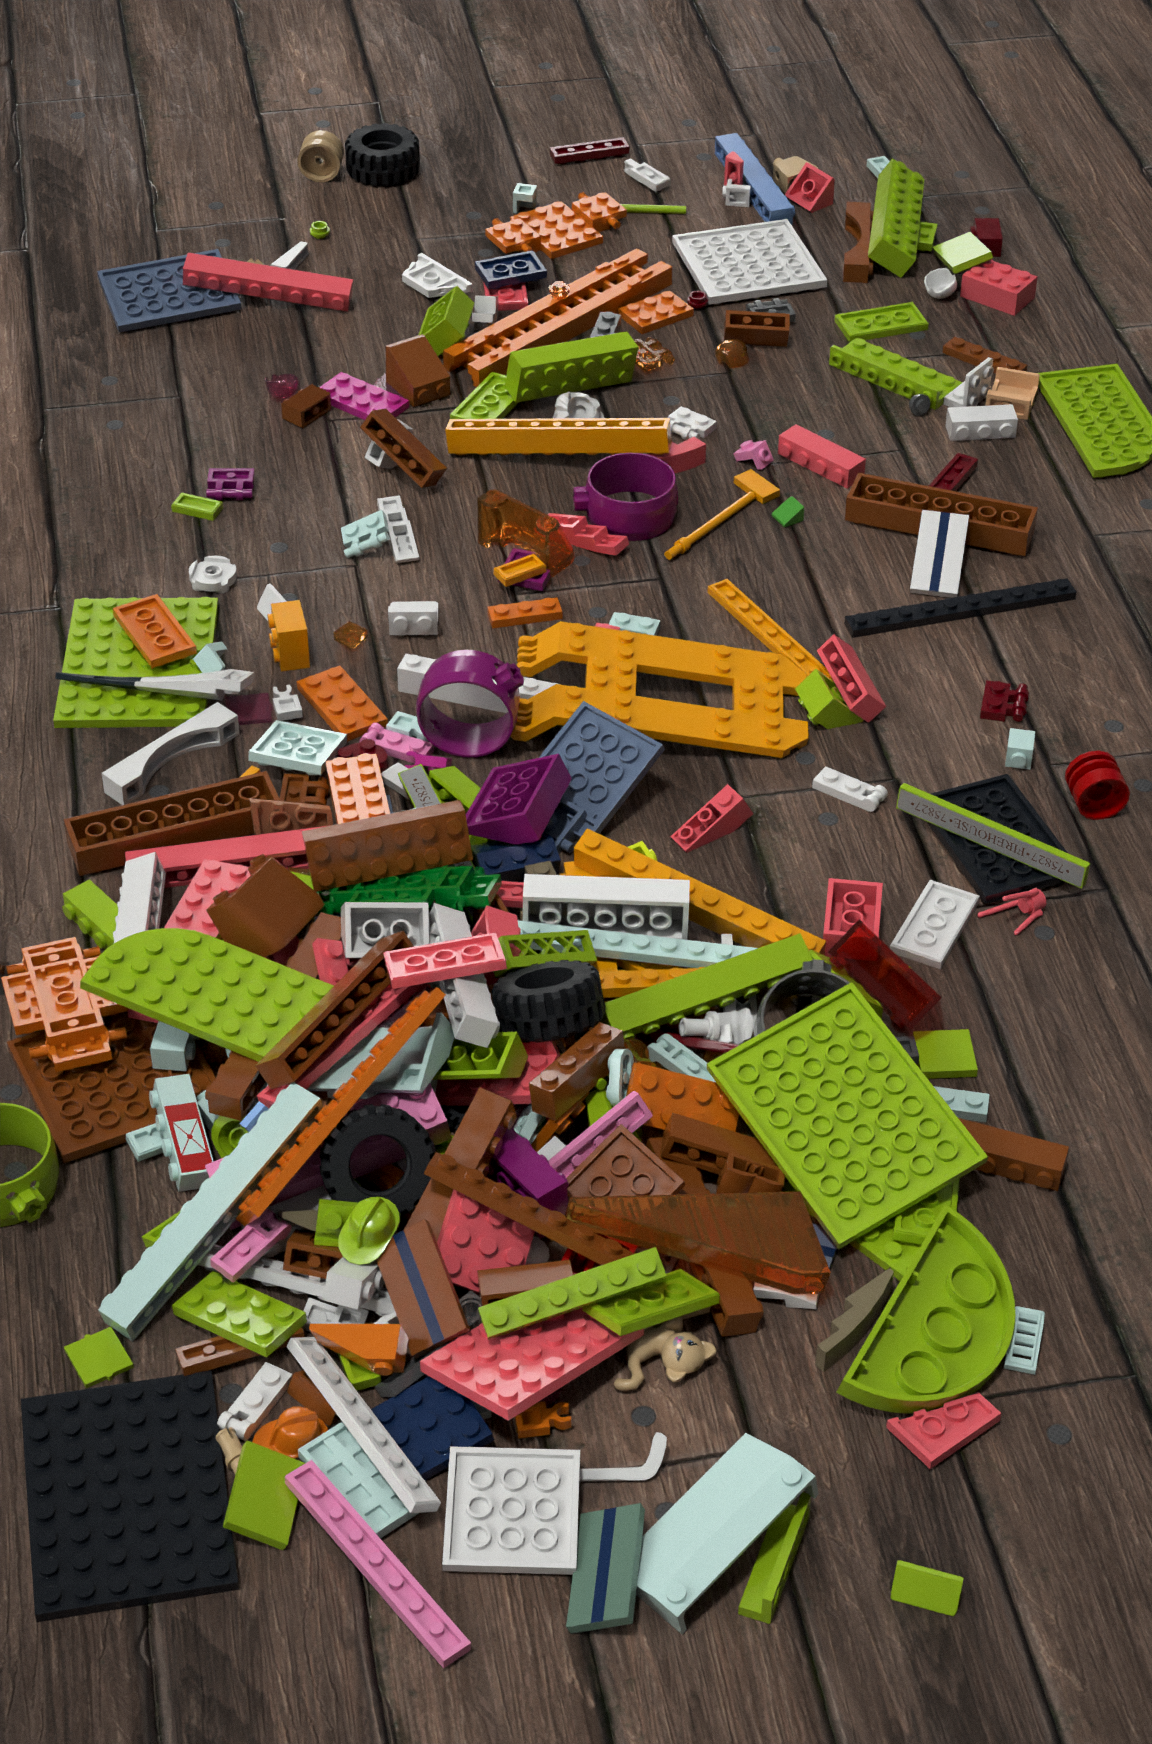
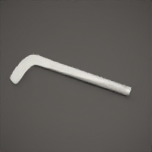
[579,1432,667,1482]

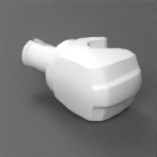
[679,1008,755,1045]

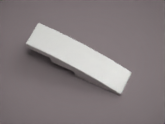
[377,495,419,563]

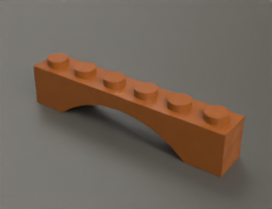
[843,202,874,283]

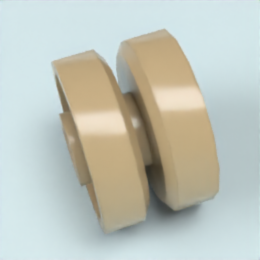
[298,130,344,182]

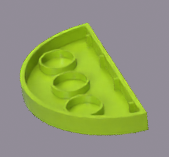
[836,1204,1015,1414]

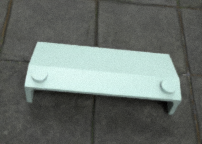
[267,1013,454,1093]
[636,1433,819,1634]

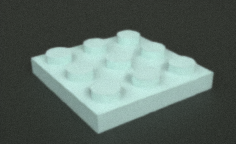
[249,720,347,775]

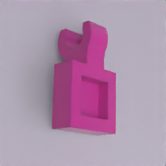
[405,751,452,771]

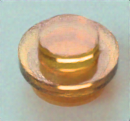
[549,281,570,300]

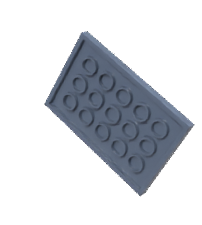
[97,249,241,332]

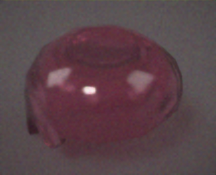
[264,374,299,399]

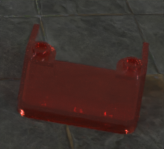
[828,919,942,1030]

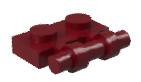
[980,680,1029,722]

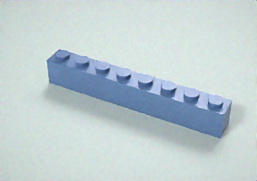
[715,133,795,225]

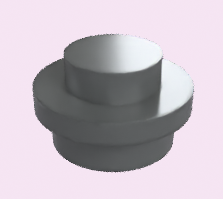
[909,394,930,416]

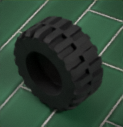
[345,123,420,187]
[492,960,606,1043]
[319,1104,436,1219]

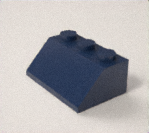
[471,831,561,882]

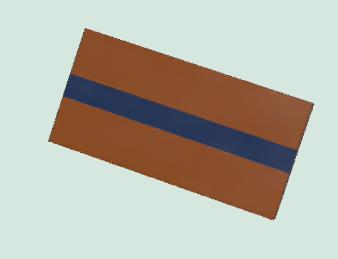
[376,1219,470,1358]

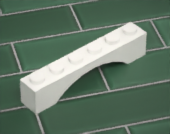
[102,702,240,805]

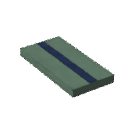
[566,1503,645,1634]

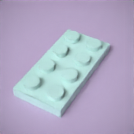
[298,1422,419,1538]

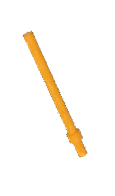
[664,491,756,560]

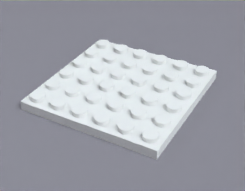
[672,219,827,305]

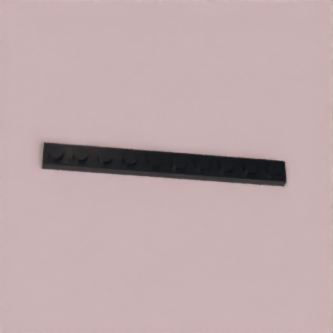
[844,578,1077,638]

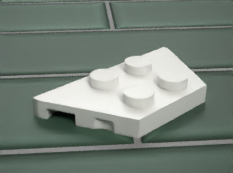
[402,253,473,298]

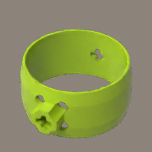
[0,1103,59,1227]

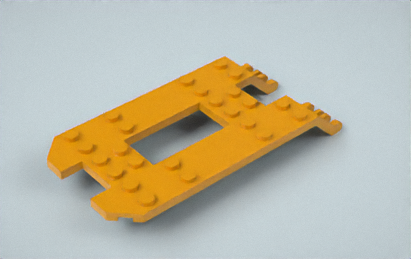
[510,621,809,758]

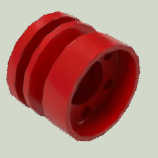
[1065,750,1130,820]

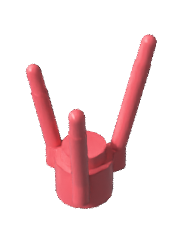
[977,888,1047,935]

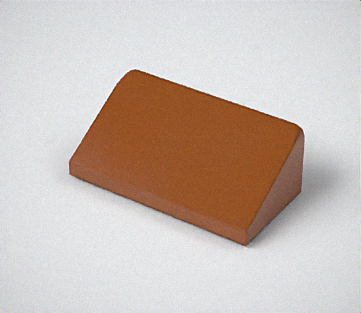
[287,1370,340,1426]

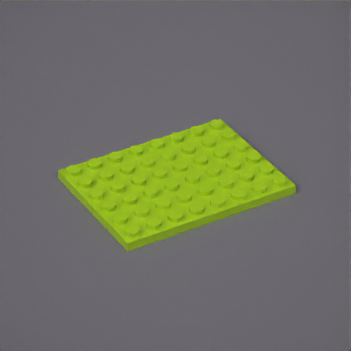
[53,597,219,728]
[707,982,988,1249]

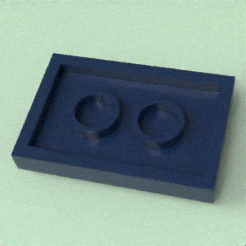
[475,250,547,289]

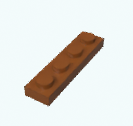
[943,337,1028,374]
[175,1327,305,1376]

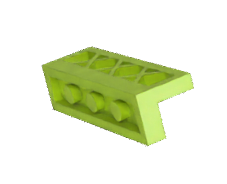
[493,930,597,978]
[738,1492,811,1624]

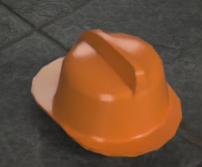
[252,1406,328,1459]

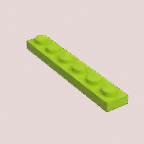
[478,1247,667,1340]

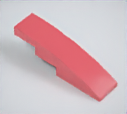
[537,513,629,556]

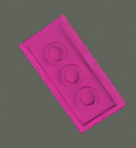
[319,372,409,420]

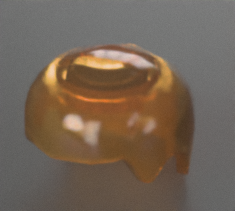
[715,339,749,368]

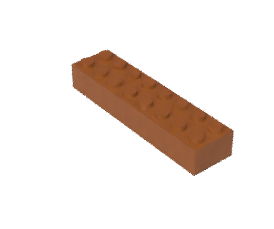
[845,473,1038,556]
[63,771,280,876]

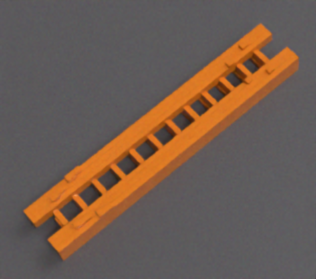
[443,248,672,387]

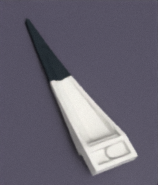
[55,669,254,701]

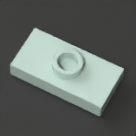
[126,1123,164,1162]

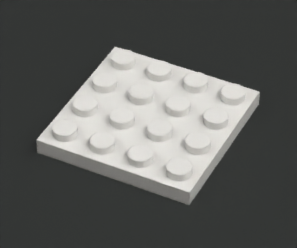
[442,1446,580,1575]

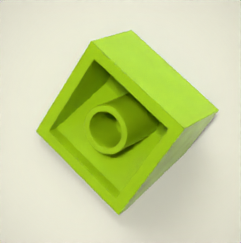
[795,669,863,729]

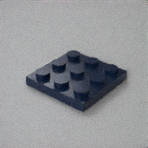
[371,1376,494,1480]

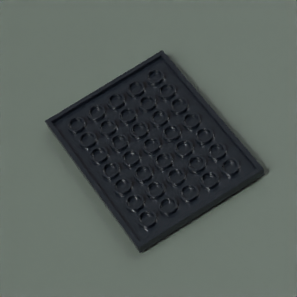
[21,1370,239,1622]

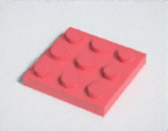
[437,1189,535,1294]

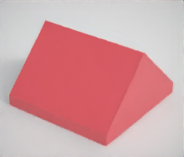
[785,162,835,213]

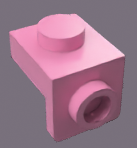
[733,440,773,470]

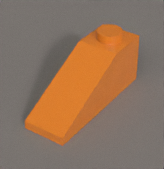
[309,1324,409,1376]

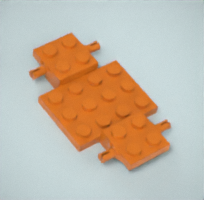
[485,192,627,259]
[1,937,128,1072]

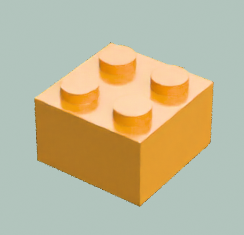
[267,600,310,672]

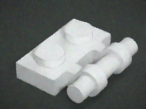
[668,406,717,440]

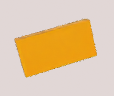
[733,469,780,504]
[494,554,546,587]

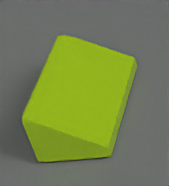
[890,1560,964,1616]

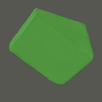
[772,496,804,527]

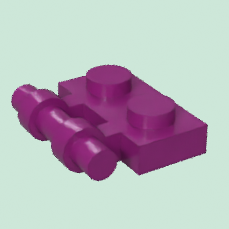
[206,468,255,500]

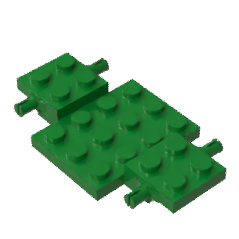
[317,864,502,916]

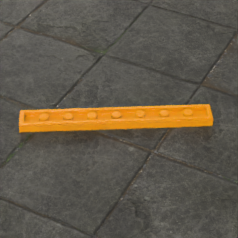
[707,579,833,680]

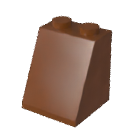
[386,334,450,407]

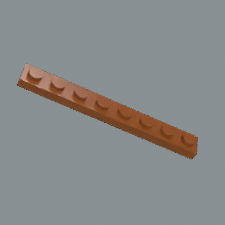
[424,1152,645,1287]

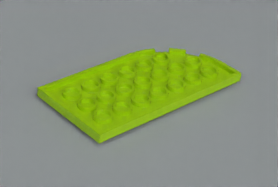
[1038,364,1152,478]
[80,928,334,1062]

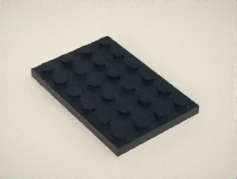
[926,774,1068,904]

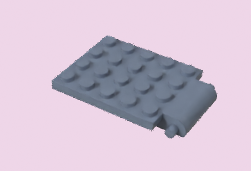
[539,701,665,854]

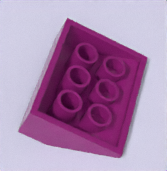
[466,754,572,845]

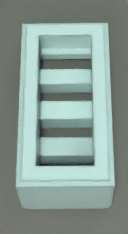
[1004,1306,1045,1375]

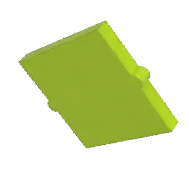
[64,1327,134,1389]

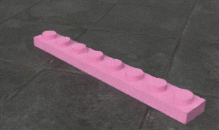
[285,1460,471,1669]

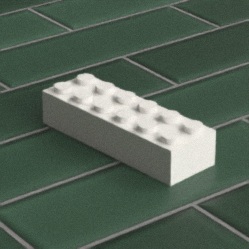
[523,874,690,940]

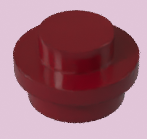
[687,291,708,309]

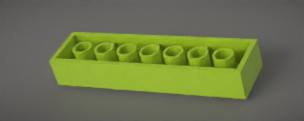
[868,158,924,278]

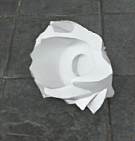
[553,391,604,419]

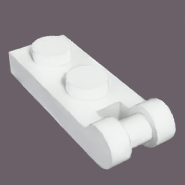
[812,766,888,812]
[217,1362,293,1441]

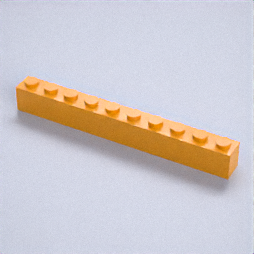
[445,418,672,455]
[574,828,826,955]

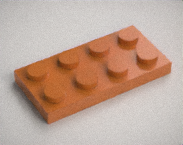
[113,594,197,668]
[297,665,388,742]
[626,1062,739,1132]

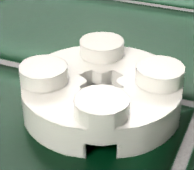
[189,556,237,593]

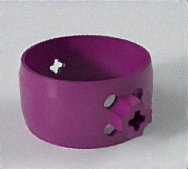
[573,453,678,541]
[416,650,524,757]

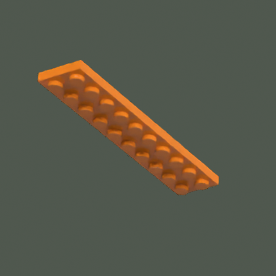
[235,987,446,1226]

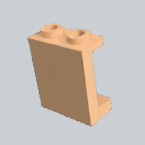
[985,367,1040,420]

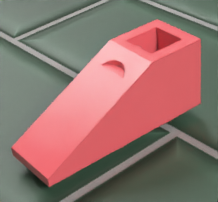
[670,784,753,853]

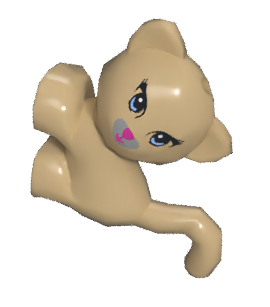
[614,1316,716,1391]

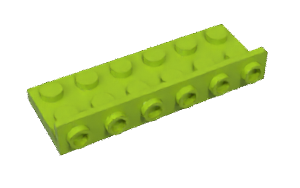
[829,338,963,410]

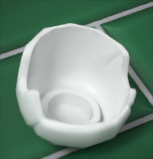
[924,268,957,299]

